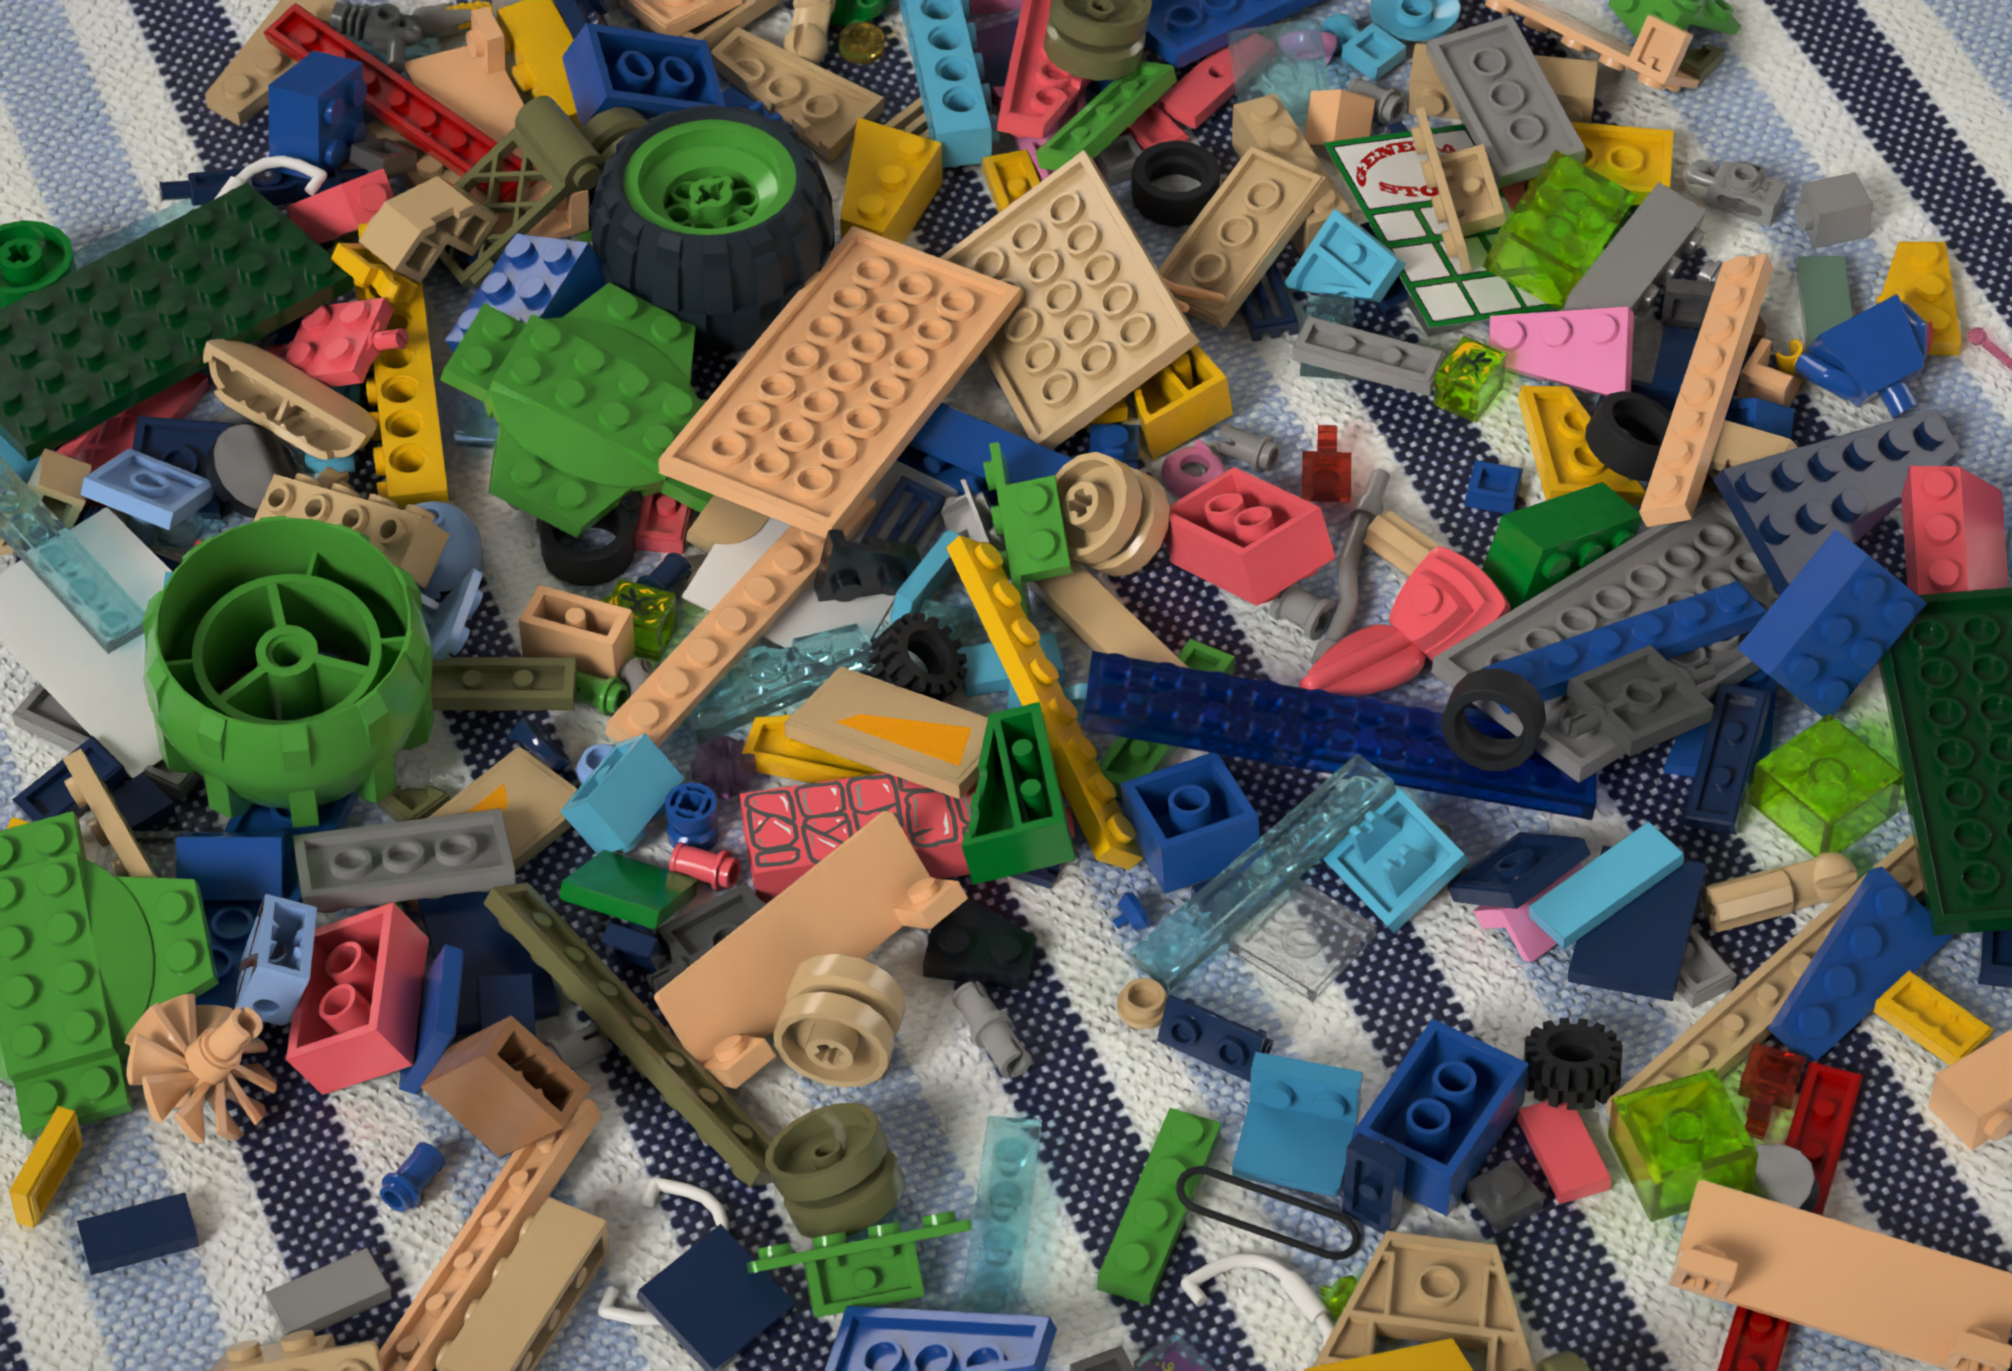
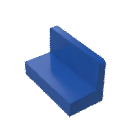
[176,832,289,900]

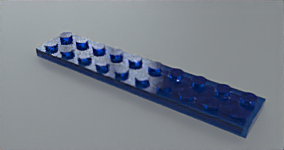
[1081,651,1597,820]

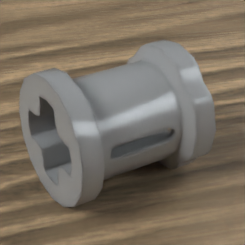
[1269,581,1336,641]

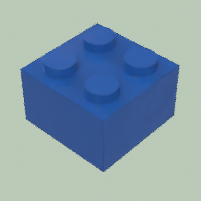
[268,51,367,180]
[1121,751,1261,894]

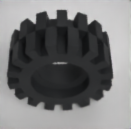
[869,612,968,702]
[1524,1018,1623,1110]

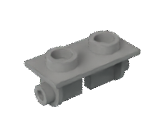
[941,478,1006,552]

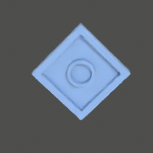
[80,448,214,548]

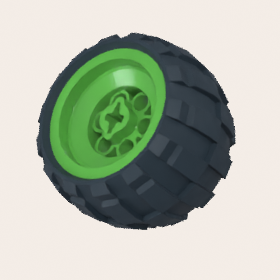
[590,105,835,354]

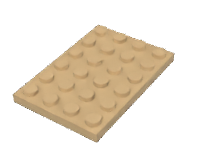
[939,150,1200,450]

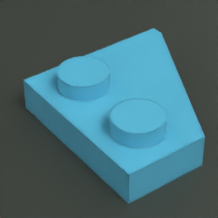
[1284,209,1407,303]

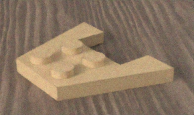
[1315,1230,1535,1371]

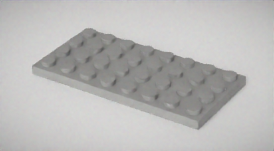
[1431,491,1780,783]

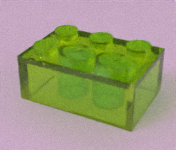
[1482,149,1637,311]

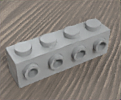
[1562,182,1707,329]

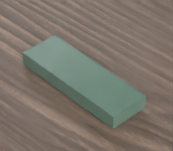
[1796,256,1853,353]

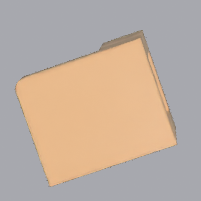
[1304,89,1375,147]
[1737,338,1802,408]

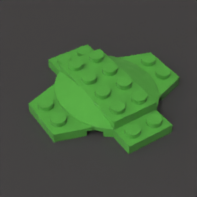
[440,282,713,538]
[0,811,219,1139]

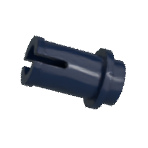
[634,552,692,612]

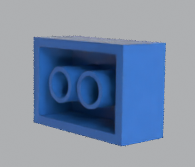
[562,23,726,127]
[445,234,606,353]
[1737,529,1927,722]
[1353,1018,1529,1216]

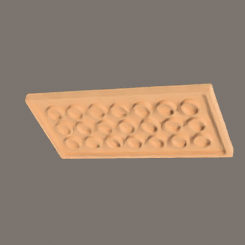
[658,226,1021,539]

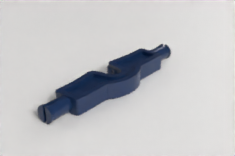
[159,166,368,206]

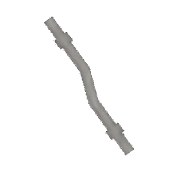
[1311,468,1390,702]

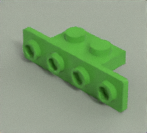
[983,442,1073,625]
[747,1211,972,1318]

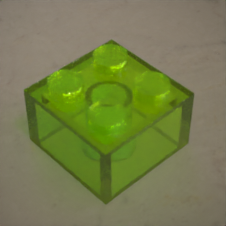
[1750,713,1904,858]
[1608,1068,1759,1222]

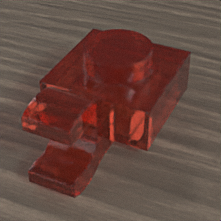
[1301,425,1352,503]
[1738,1042,1807,1140]

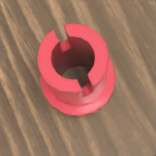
[669,842,740,891]

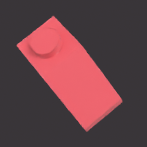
[285,168,395,245]

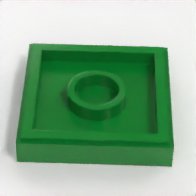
[559,850,699,929]

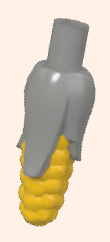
[412,1,493,43]

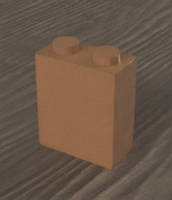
[421,1015,591,1158]

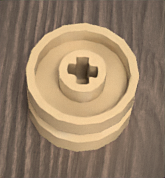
[1055,452,1170,577]
[773,954,906,1088]

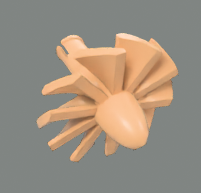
[125,994,277,1144]

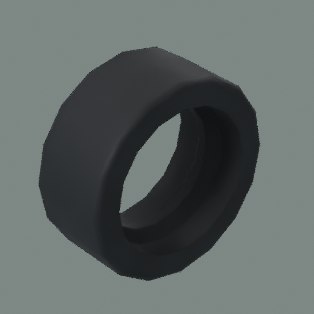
[1131,140,1221,227]
[1585,391,1672,482]
[539,503,635,586]
[1441,668,1546,772]

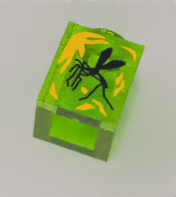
[1434,336,1507,423]
[601,579,678,662]

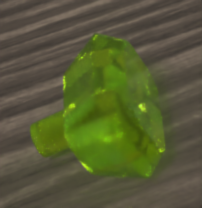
[1320,1275,1358,1319]

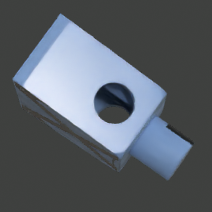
[234,894,317,1026]

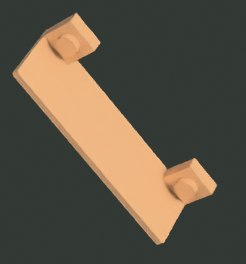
[1485,0,1700,93]
[404,6,589,239]
[654,811,968,1089]
[1669,1180,2012,1371]

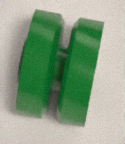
[0,220,76,310]

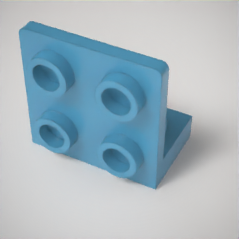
[1232,1052,1363,1197]

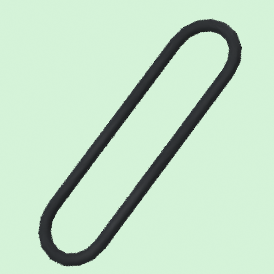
[1176,1166,1360,1260]

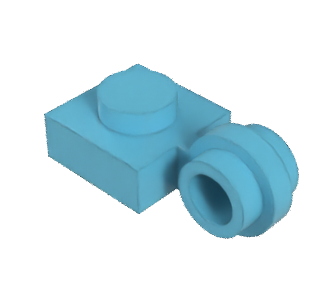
[1320,14,1407,82]

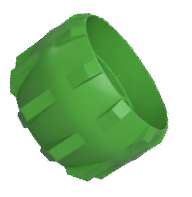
[142,515,434,828]

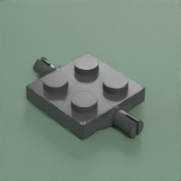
[1563,645,1716,757]
[646,883,767,994]

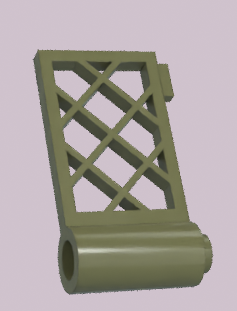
[439,96,605,289]

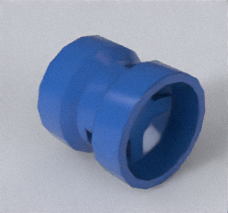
[665,782,719,851]

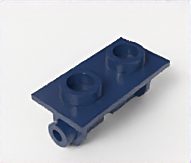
[1157,994,1273,1082]

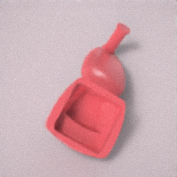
[1287,546,1511,733]

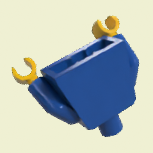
[1775,289,1928,419]

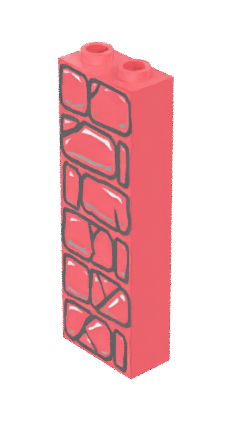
[740,773,1075,904]

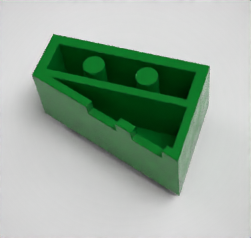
[1482,482,1642,611]
[961,702,1076,885]

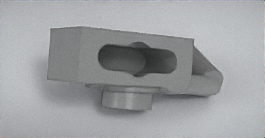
[1683,160,1787,227]

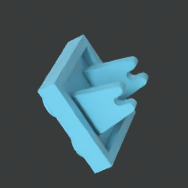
[1323,787,1471,933]

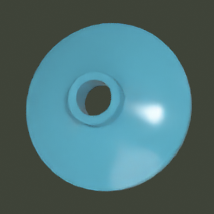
[1370,0,1460,41]

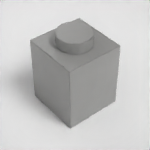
[1795,172,1873,248]

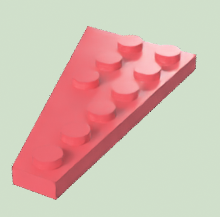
[996,0,1092,139]

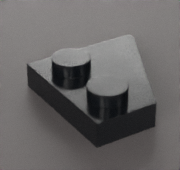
[814,529,921,602]
[923,896,1037,991]

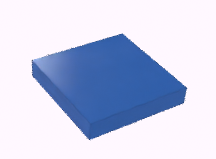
[399,945,464,1094]

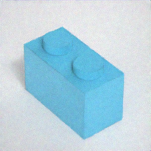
[560,733,685,854]

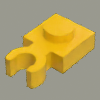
[331,243,417,303]

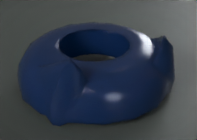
[507,717,571,770]

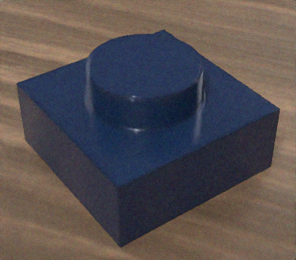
[601,922,668,973]

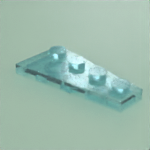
[683,623,877,745]

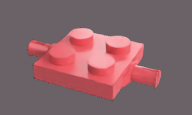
[266,298,408,387]

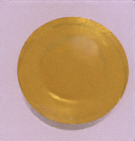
[839,22,884,64]

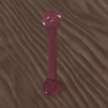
[1968,327,2012,371]

